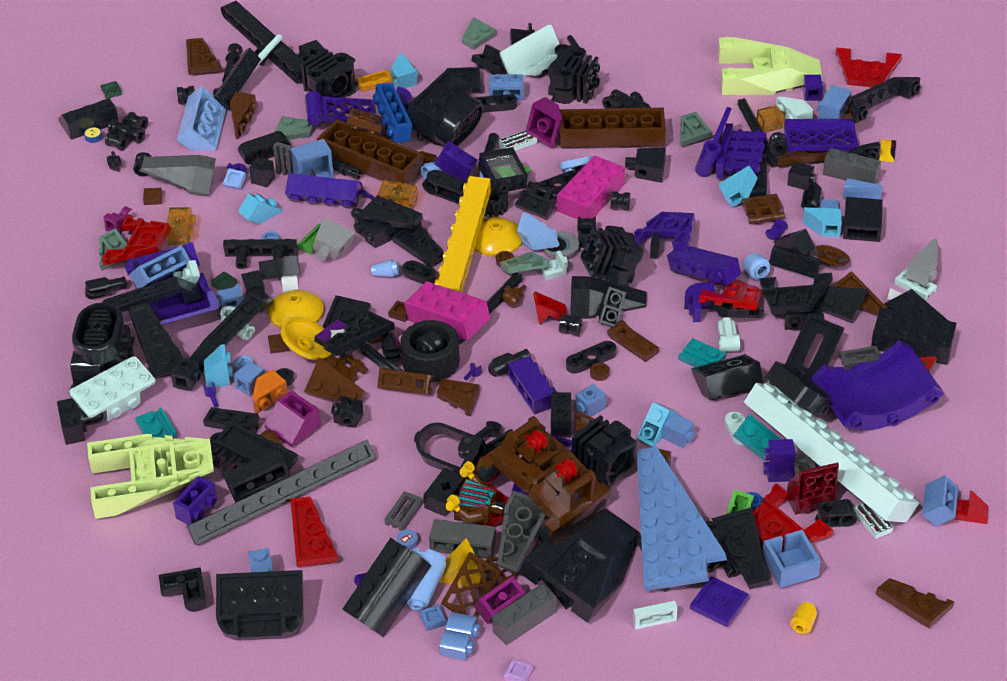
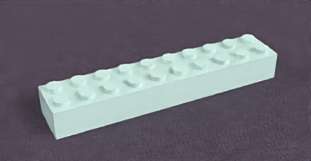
[744,382,920,523]

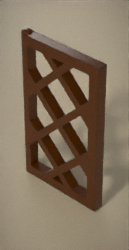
[441,552,501,617]

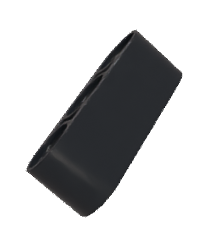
[238,131,291,165]

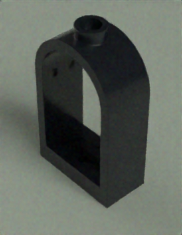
[765,361,832,416]
[414,422,487,479]

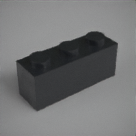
[223,449,291,502]

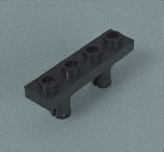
[213,48,261,108]
[223,239,299,269]

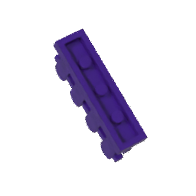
[716,123,767,179]

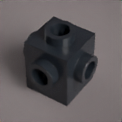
[171,358,201,391]
[331,396,363,428]

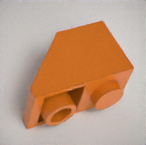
[252,369,288,413]

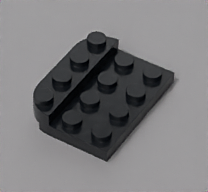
[216,570,304,640]

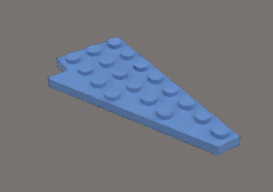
[637,446,727,591]

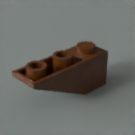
[230,91,258,139]

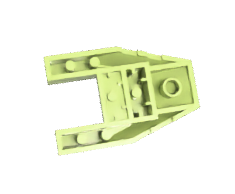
[718,37,823,95]
[87,434,214,519]

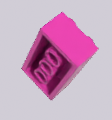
[557,155,625,220]
[404,281,490,341]

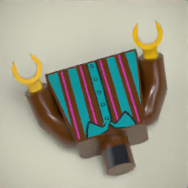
[446,461,505,524]

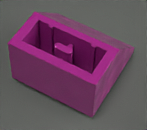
[265,390,321,447]

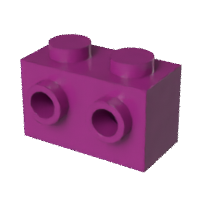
[474,576,525,624]

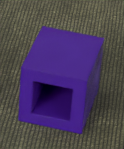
[803,74,823,101]

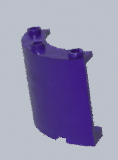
[125,242,219,325]
[811,340,944,430]

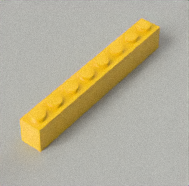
[435,176,491,293]

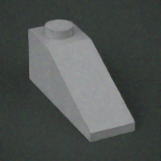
[905,238,937,286]

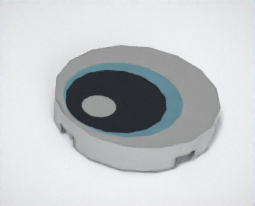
[543,231,579,259]

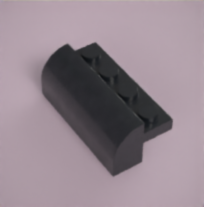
[342,537,432,638]

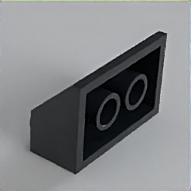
[58,98,118,140]
[691,354,763,400]

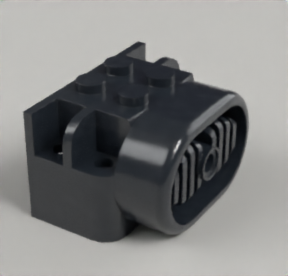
[407,69,484,147]
[70,302,135,383]

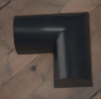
[159,567,206,612]

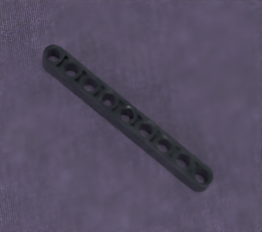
[221,1,304,84]

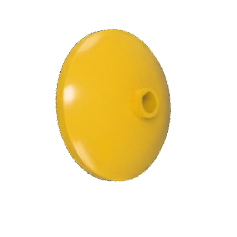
[475,217,522,257]
[268,289,324,329]
[280,317,332,360]

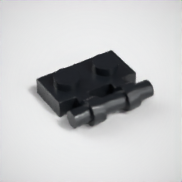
[515,181,558,220]

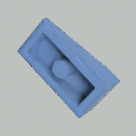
[843,178,883,200]

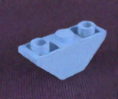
[517,212,560,251]

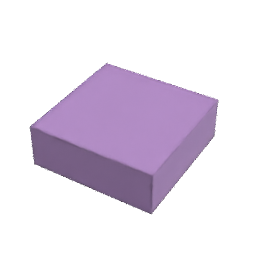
[504,659,533,681]

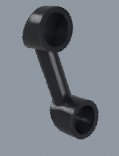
[458,421,502,459]

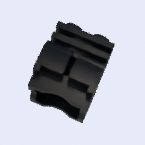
[548,45,600,104]
[301,49,358,106]
[580,225,644,288]
[572,415,637,488]

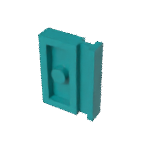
[678,338,726,367]
[135,407,178,438]
[733,414,781,461]

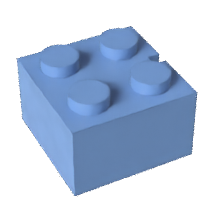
[290,139,334,178]
[763,530,821,588]

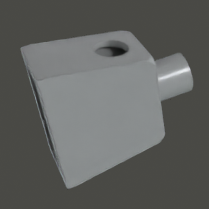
[313,217,355,261]

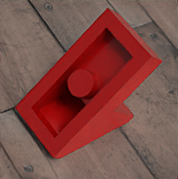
[533,291,568,324]
[953,490,989,524]

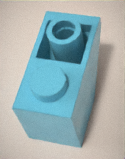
[391,53,418,88]
[718,166,758,208]
[238,193,282,224]
[803,207,842,237]
[204,344,233,387]
[637,402,678,447]

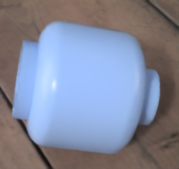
[743,253,770,280]

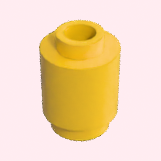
[790,602,817,634]

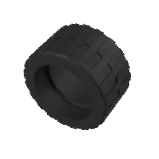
[401,320,460,382]

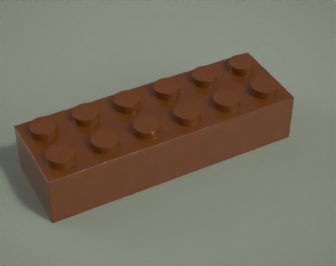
[560,107,666,148]
[317,119,424,190]

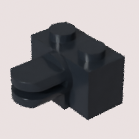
[57,398,104,445]

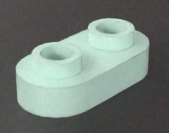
[725,412,745,445]

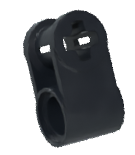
[577,216,596,248]
[815,499,857,527]

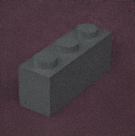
[823,148,881,184]
[429,519,496,559]
[492,583,556,646]

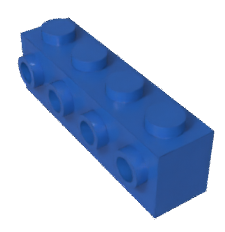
[373,83,412,143]

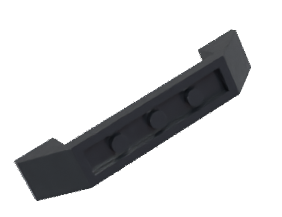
[850,77,921,123]
[102,276,203,312]
[189,288,274,374]

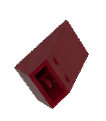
[787,462,839,515]

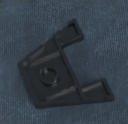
[759,272,833,315]

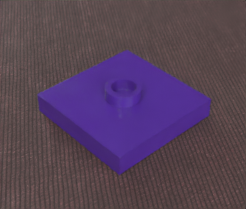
[690,576,749,627]

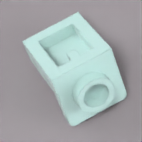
[539,251,569,281]
[173,260,200,284]

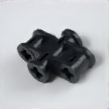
[602,89,651,108]
[105,112,148,151]

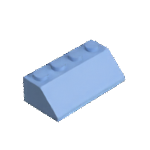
[177,86,227,151]

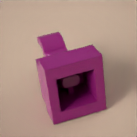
[103,206,133,234]

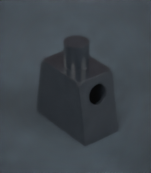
[625,147,666,183]

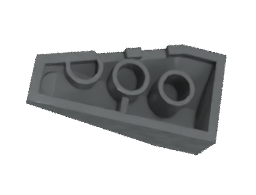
[141,155,216,197]
[497,491,549,574]

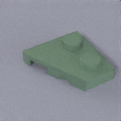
[462,17,497,50]
[680,112,712,147]
[274,116,316,140]
[99,228,127,270]
[500,251,550,274]

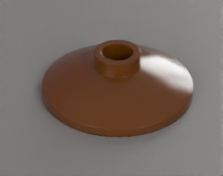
[813,245,850,267]

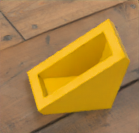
[439,537,481,587]

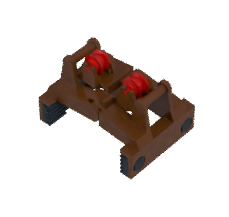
[475,416,611,542]

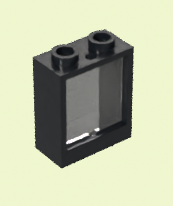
[478,147,528,195]

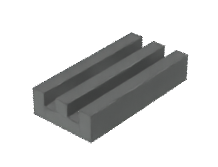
[273,142,293,176]
[839,346,881,370]
[384,491,423,531]

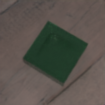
[100,81,122,99]
[211,271,237,290]

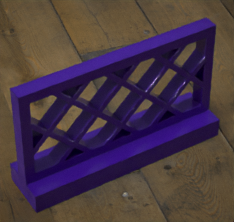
[784,119,858,151]

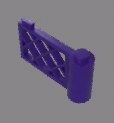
[305,91,375,126]
[695,106,732,177]

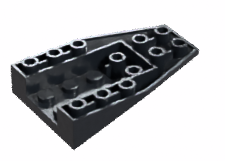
[519,508,639,623]

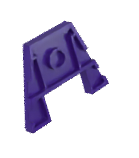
[634,211,695,250]

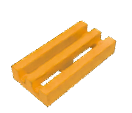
[356,70,393,92]

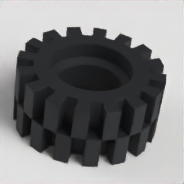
[484,192,509,217]

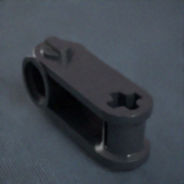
[422,170,467,204]

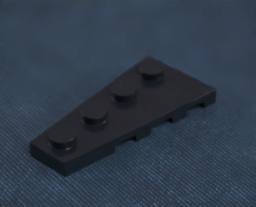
[128,302,183,379]
[324,311,395,356]
[711,507,770,589]

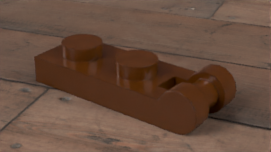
[607,320,659,362]
[377,368,433,394]

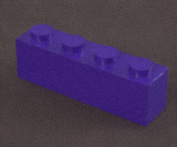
[285,173,361,208]
[667,246,741,286]

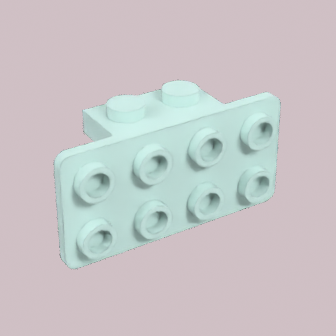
[500,25,560,77]
[69,356,155,422]

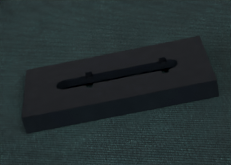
[785,313,844,379]

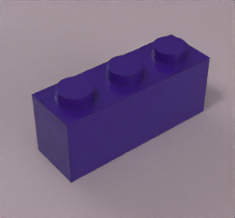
[508,356,556,415]

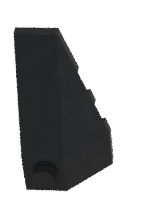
[570,276,647,319]

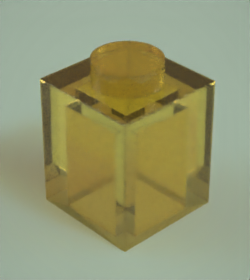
[757,105,785,133]

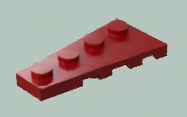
[290,496,339,567]

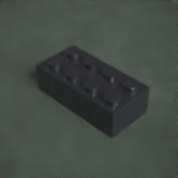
[871,307,957,365]

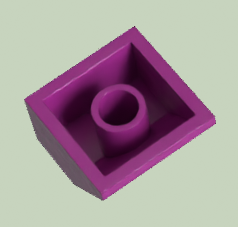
[525,97,562,148]

